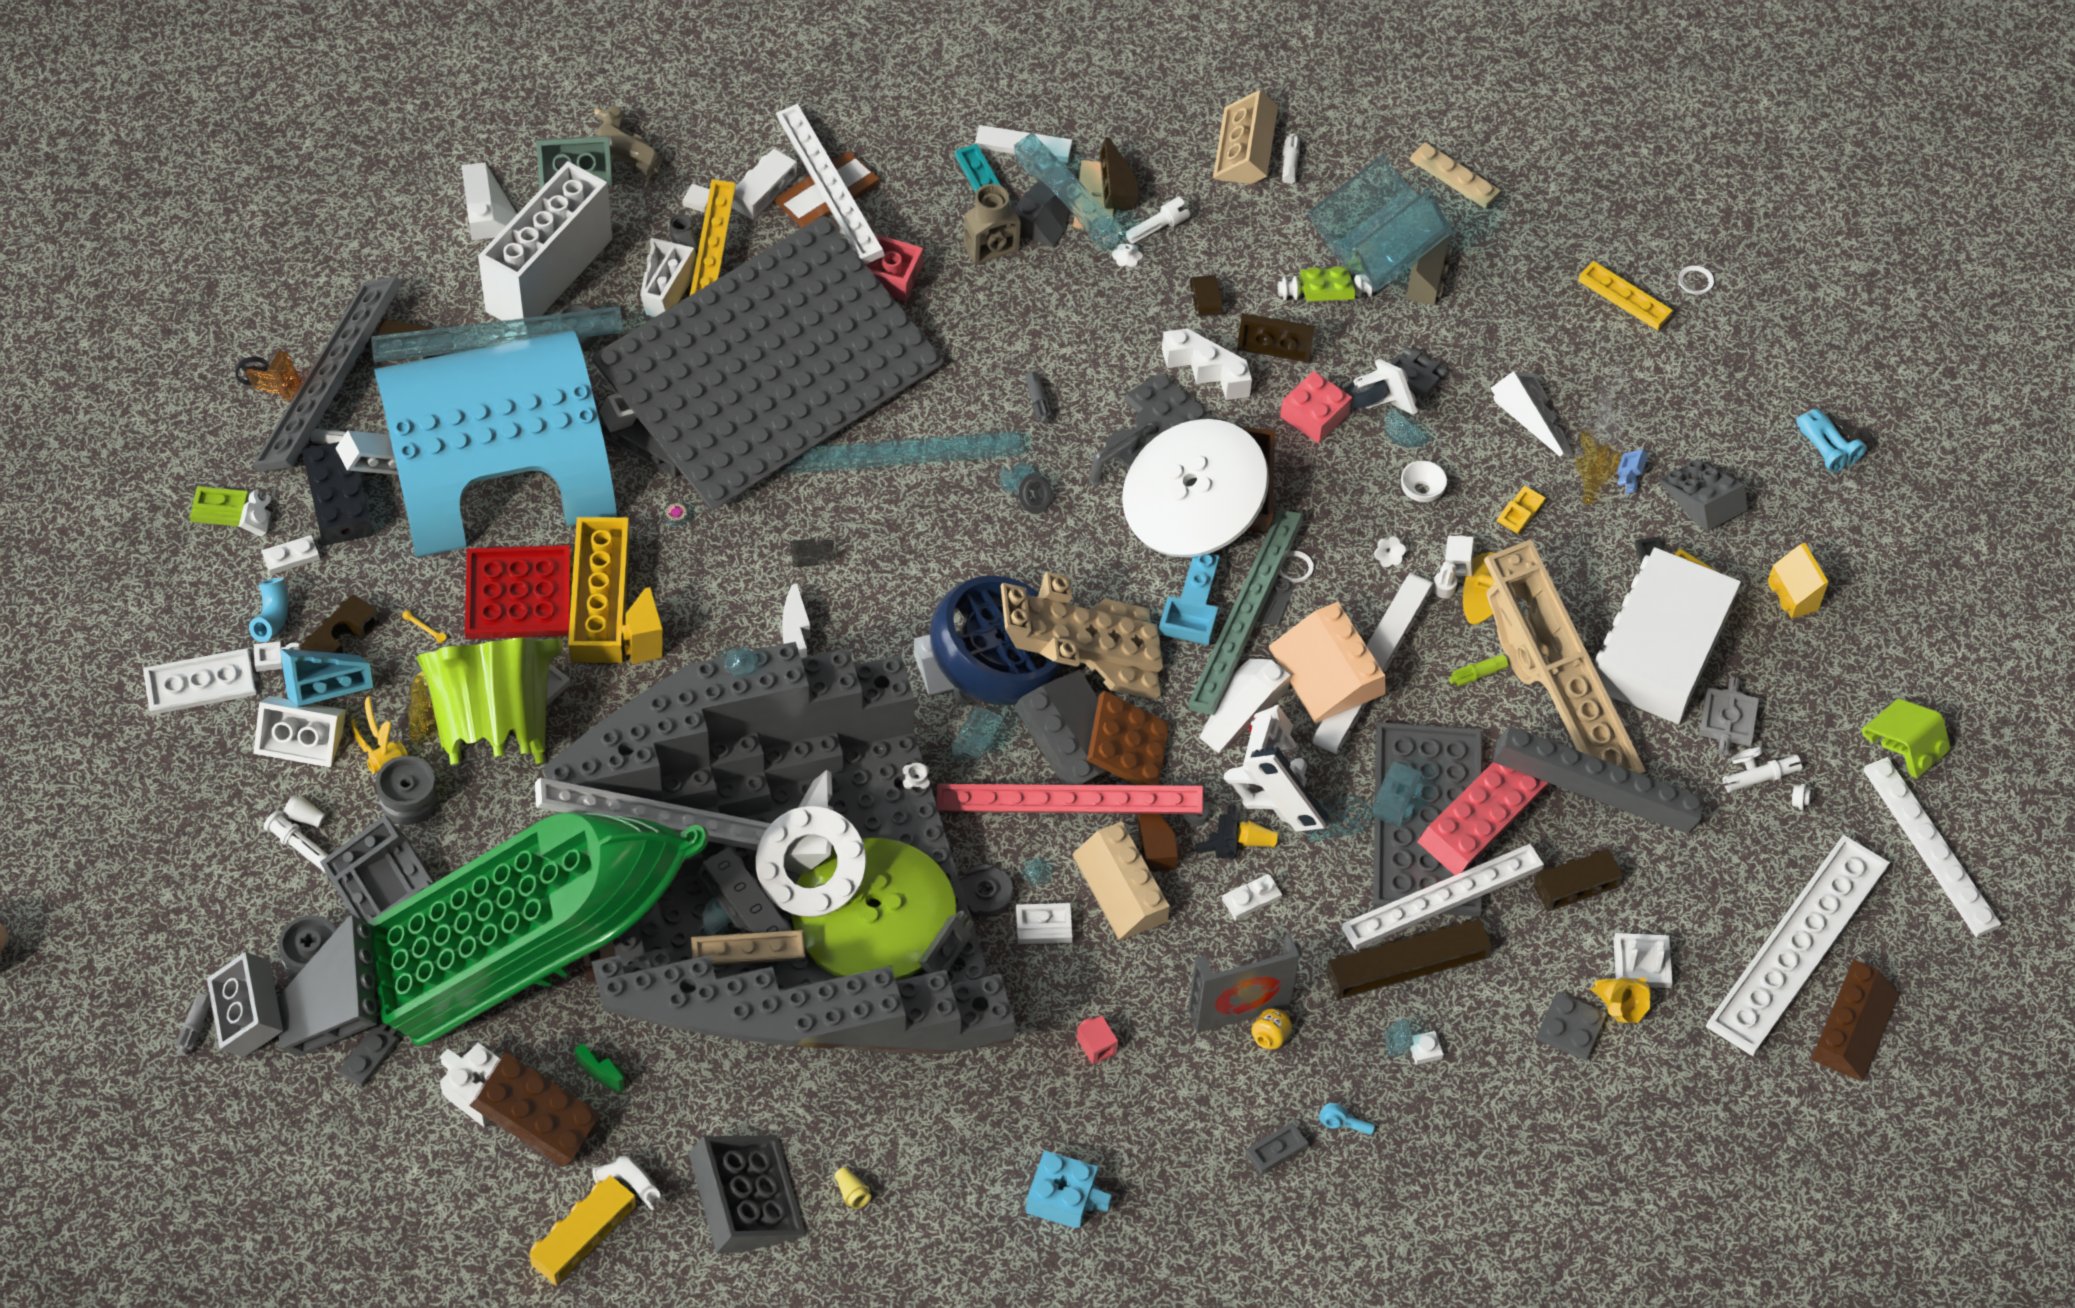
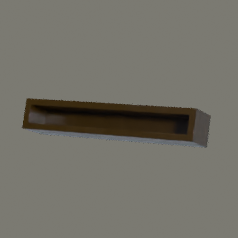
[1325,919,1492,1000]

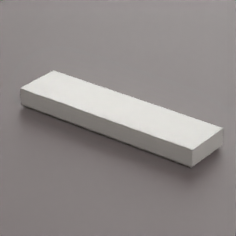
[975,125,1072,162]

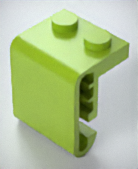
[1862,699,1951,778]

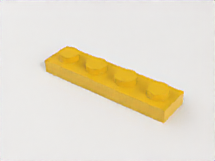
[1578,261,1673,331]

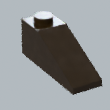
[1099,137,1141,211]

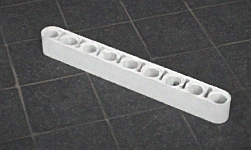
[1313,572,1434,755]

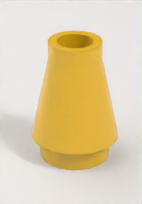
[1237,821,1278,848]

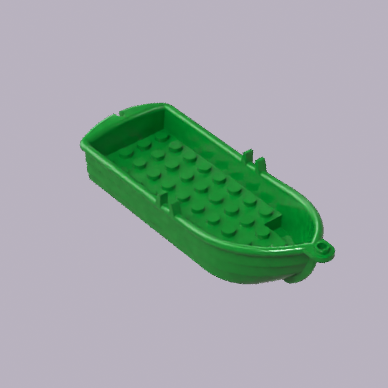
[369,813,709,1046]

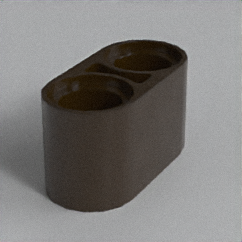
[1190,274,1222,317]

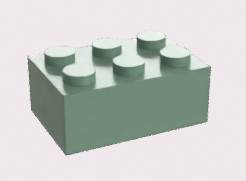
[536,135,612,189]

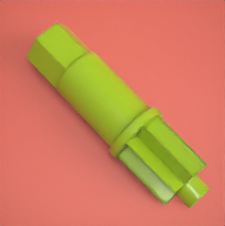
[1449,654,1508,687]

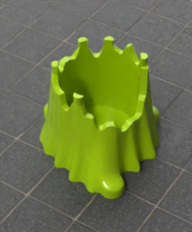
[416,637,563,765]

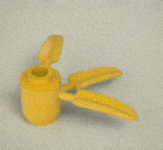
[351,696,408,774]

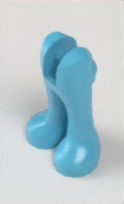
[1796,408,1867,473]

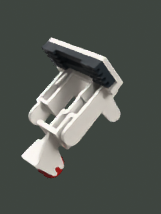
[1224,705,1329,832]

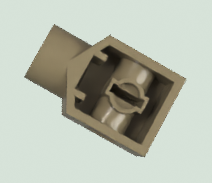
[963,184,1020,265]

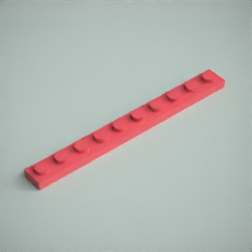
[937,784,1204,814]

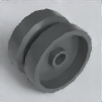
[375,755,438,825]
[278,915,337,980]

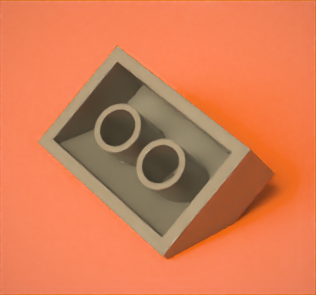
[1406,215,1452,305]

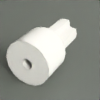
[1433,561,1457,598]

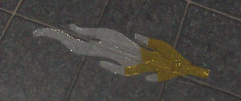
[1574,360,1630,505]

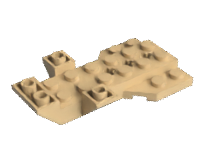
[1001,572,1163,699]

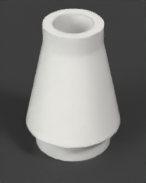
[284,795,326,828]

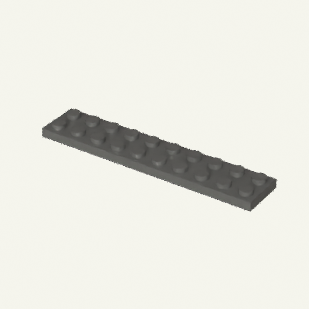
[252,276,402,472]

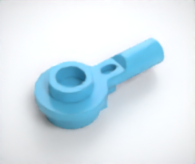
[1319,1103,1374,1135]

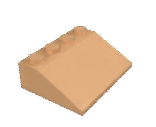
[1269,602,1386,723]

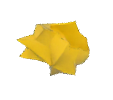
[1590,977,1650,1023]

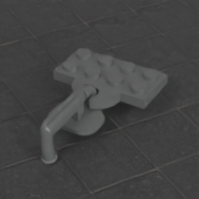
[1088,372,1216,485]

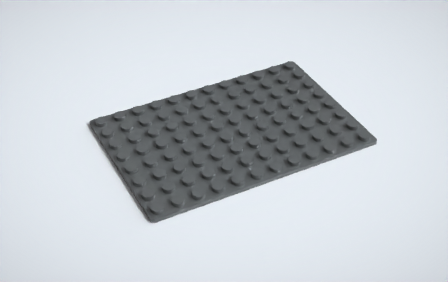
[592,216,943,510]

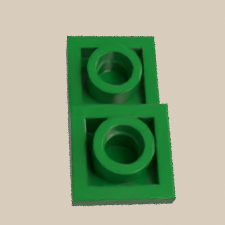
[575,1043,626,1093]

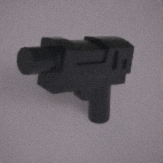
[1195,805,1240,860]

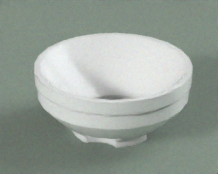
[1401,461,1447,502]

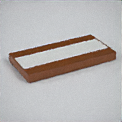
[775,151,879,228]

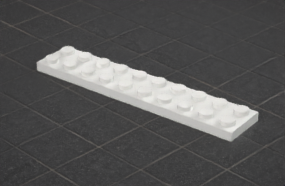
[1706,835,1890,1056]

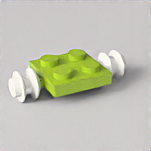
[1278,266,1376,302]

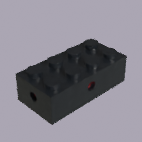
[302,442,373,546]

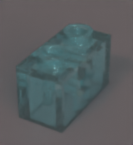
[1371,761,1424,827]

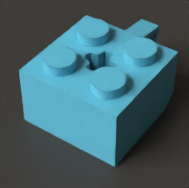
[1026,1150,1112,1228]

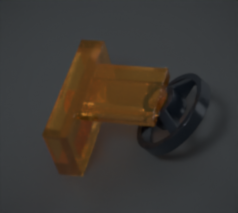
[235,350,302,403]

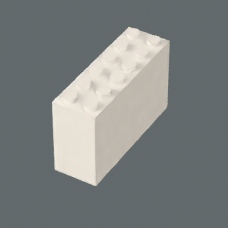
[478,161,612,333]
[1594,547,1741,724]

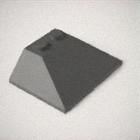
[320,815,435,923]

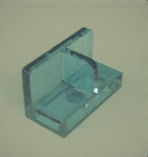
[952,705,1003,761]

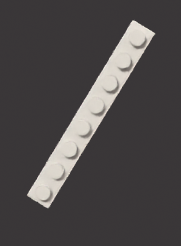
[1863,757,2001,938]
[1342,844,1544,950]

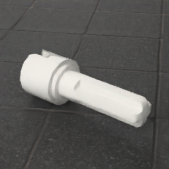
[1125,197,1190,244]

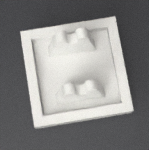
[1613,933,1672,988]

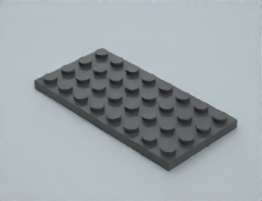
[1372,722,1481,917]

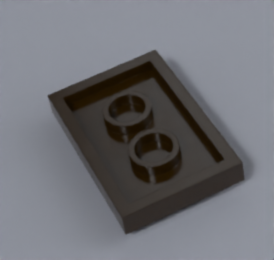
[1237,313,1315,363]

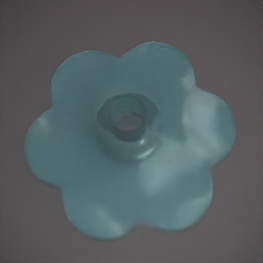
[724,646,758,677]
[1020,857,1053,886]

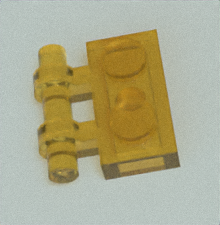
[408,675,430,743]

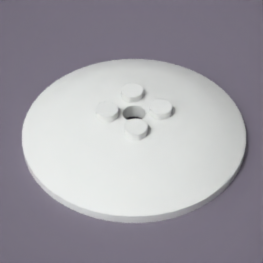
[1123,419,1269,557]

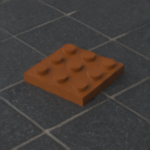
[1087,691,1169,786]

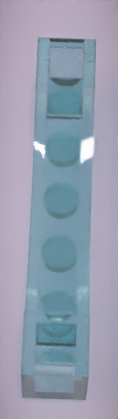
[1014,132,1123,253]

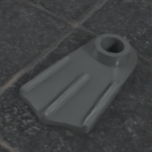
[1258,578,1293,625]

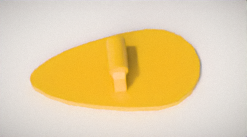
[1463,552,1495,625]

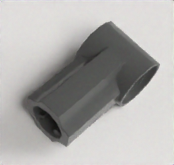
[669,214,700,257]

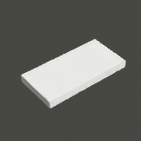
[143,648,257,715]

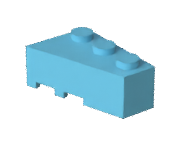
[280,649,373,706]

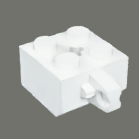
[440,1042,499,1127]

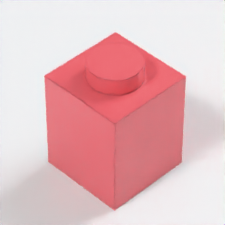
[1077,1015,1118,1064]

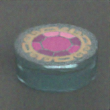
[663,502,689,527]

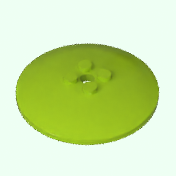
[791,838,956,981]

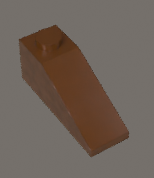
[1136,814,1182,871]

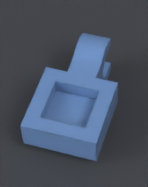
[1617,449,1648,494]

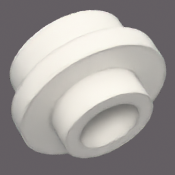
[1792,784,1811,810]

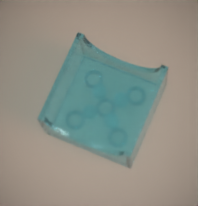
[1307,154,1453,291]

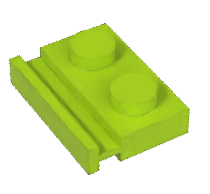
[189,486,249,527]

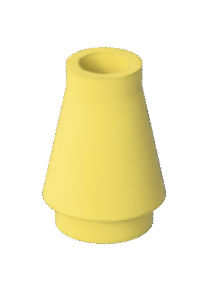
[835,1167,871,1209]

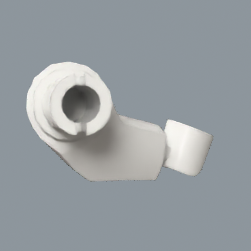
[593,1156,664,1210]

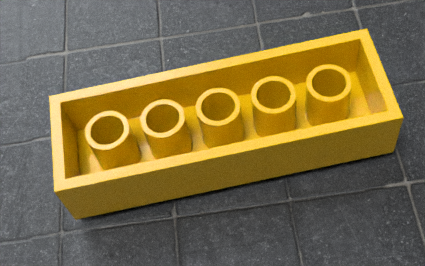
[568,517,630,663]

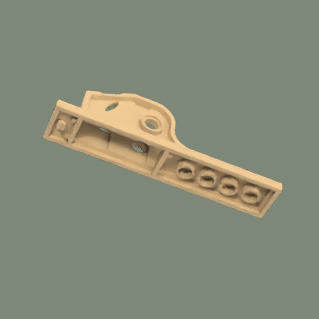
[1484,539,1646,774]

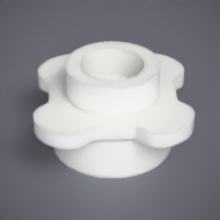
[903,763,930,789]

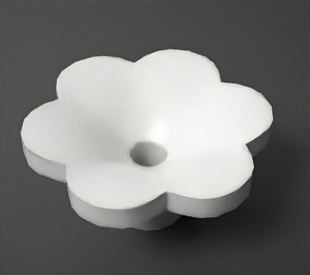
[1112,244,1143,267]
[1374,536,1406,567]
[1732,747,1762,770]

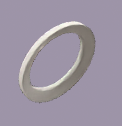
[1678,266,1714,295]
[1279,551,1314,582]

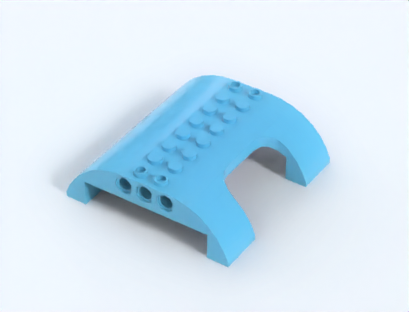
[374,330,617,558]

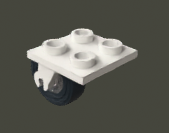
[1344,359,1417,414]

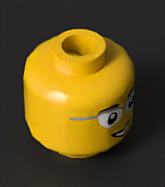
[1251,1009,1292,1049]

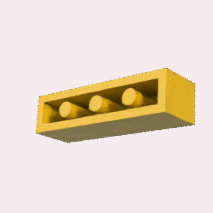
[529,1175,636,1286]

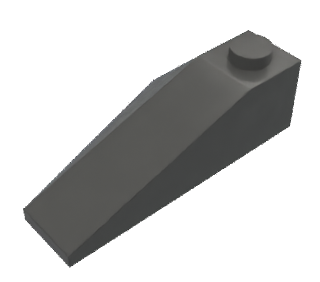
[1014,164,1077,248]

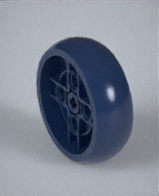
[930,576,1063,705]

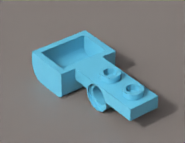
[1158,553,1219,646]

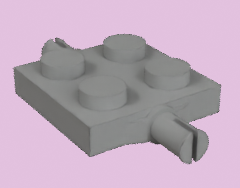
[1699,677,1759,756]

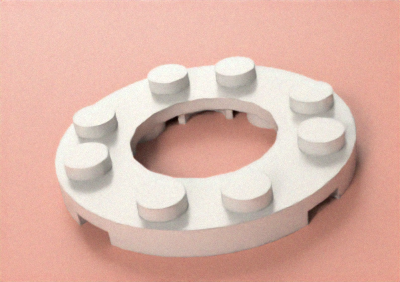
[756,806,867,917]

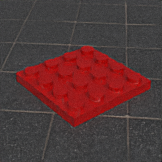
[465,545,570,639]

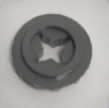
[1015,473,1052,514]

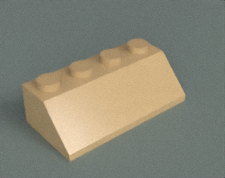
[1213,90,1278,184]
[1072,821,1170,941]

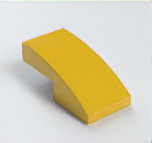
[1497,485,1545,534]

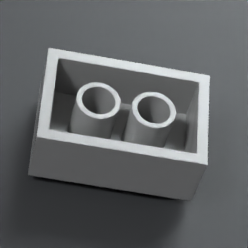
[207,952,283,1057]

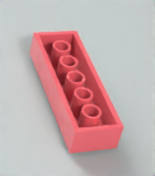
[1417,762,1550,875]

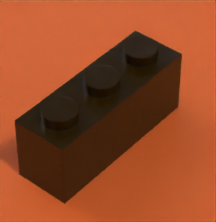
[1533,849,1623,912]

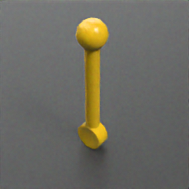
[402,610,447,643]

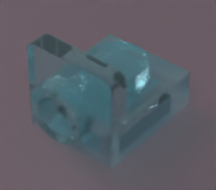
[1000,461,1036,497]

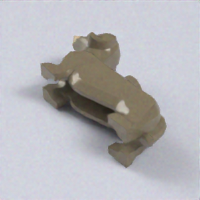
[595,106,662,183]

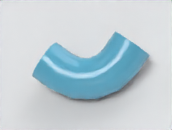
[249,577,289,642]

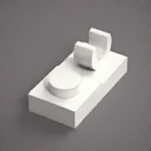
[1222,874,1282,920]

